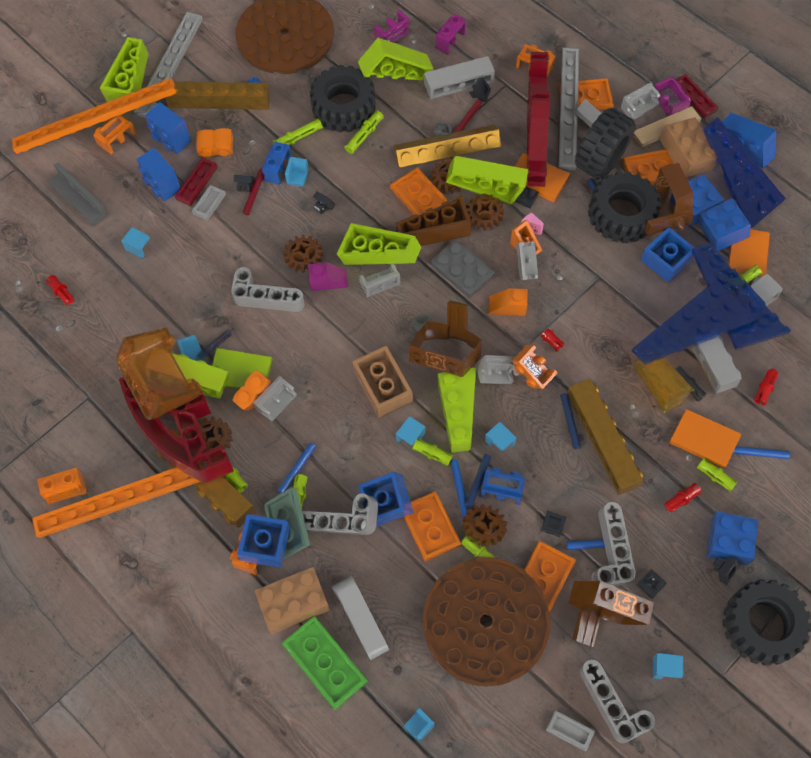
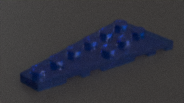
[703,117,786,229]
[692,243,791,350]
[632,279,758,365]

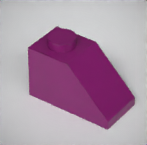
[308,262,348,291]

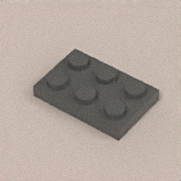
[430,239,495,298]

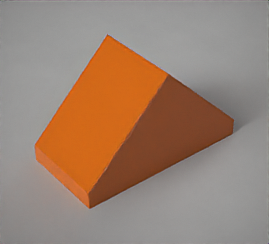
[510,220,542,255]

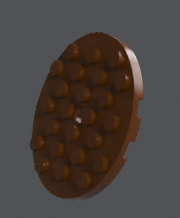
[236,0,334,74]
[423,557,550,687]

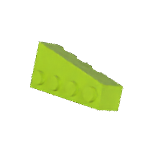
[100,37,149,102]
[358,38,434,81]
[446,156,528,205]
[337,223,421,265]
[146,347,228,399]
[438,368,476,453]

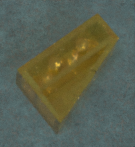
[634,350,693,414]

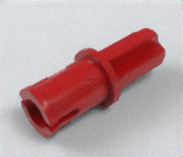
[46,275,75,305]
[754,368,779,406]
[664,483,702,512]

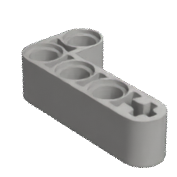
[231,267,305,312]
[302,493,378,535]
[592,502,635,586]
[331,575,389,660]
[580,660,655,743]

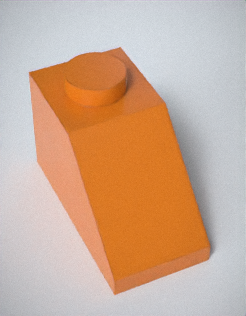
[488,288,528,316]

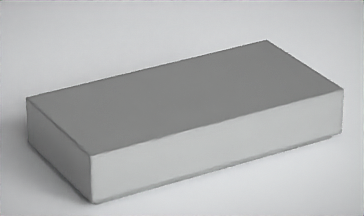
[574,99,602,127]
[192,185,226,221]
[546,710,595,752]

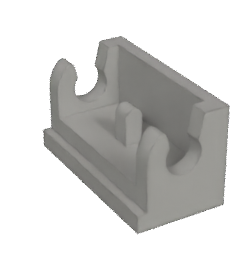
[621,82,660,120]
[516,241,538,280]
[359,264,400,297]
[475,355,519,384]
[254,376,297,422]

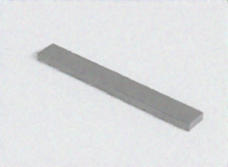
[134,12,203,118]
[558,48,579,170]

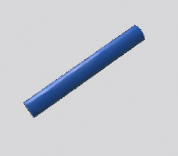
[277,442,316,494]
[732,446,790,459]
[450,459,469,518]
[566,539,605,550]

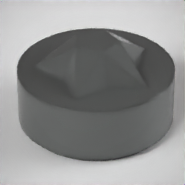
[434,122,452,136]
[413,314,432,331]

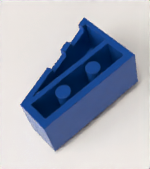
[719,112,776,169]

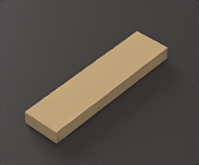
[633,107,701,147]

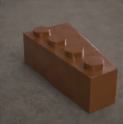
[396,195,471,246]

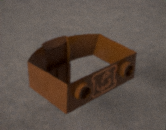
[645,163,694,236]
[409,300,481,377]
[568,581,654,647]

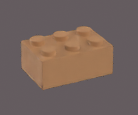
[659,117,720,178]
[352,346,413,418]
[254,567,330,635]

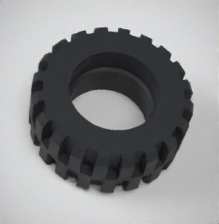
[310,65,376,132]
[575,108,636,180]
[588,172,661,243]
[722,579,811,666]

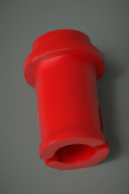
[541,328,565,352]

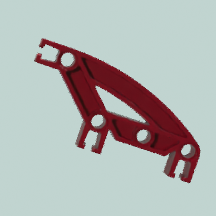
[527,52,551,187]
[119,372,234,482]

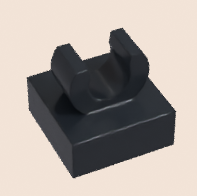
[469,77,491,102]
[233,175,255,192]
[515,186,539,209]
[313,191,336,214]
[713,556,738,585]
[637,569,667,599]

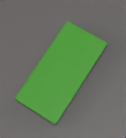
[282,616,368,710]

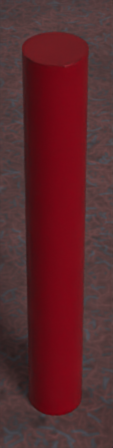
[453,99,482,133]
[242,168,264,215]

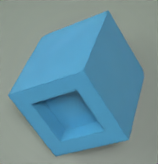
[285,157,309,187]
[122,228,150,259]
[177,335,204,361]
[396,416,426,445]
[485,422,517,451]
[653,653,683,679]
[404,708,435,743]

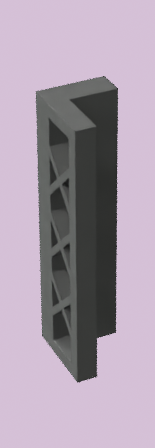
[49,162,107,226]

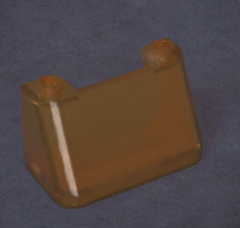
[116,327,201,420]

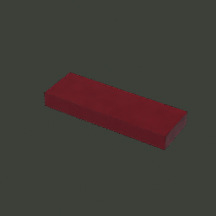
[676,74,719,119]
[175,157,218,206]

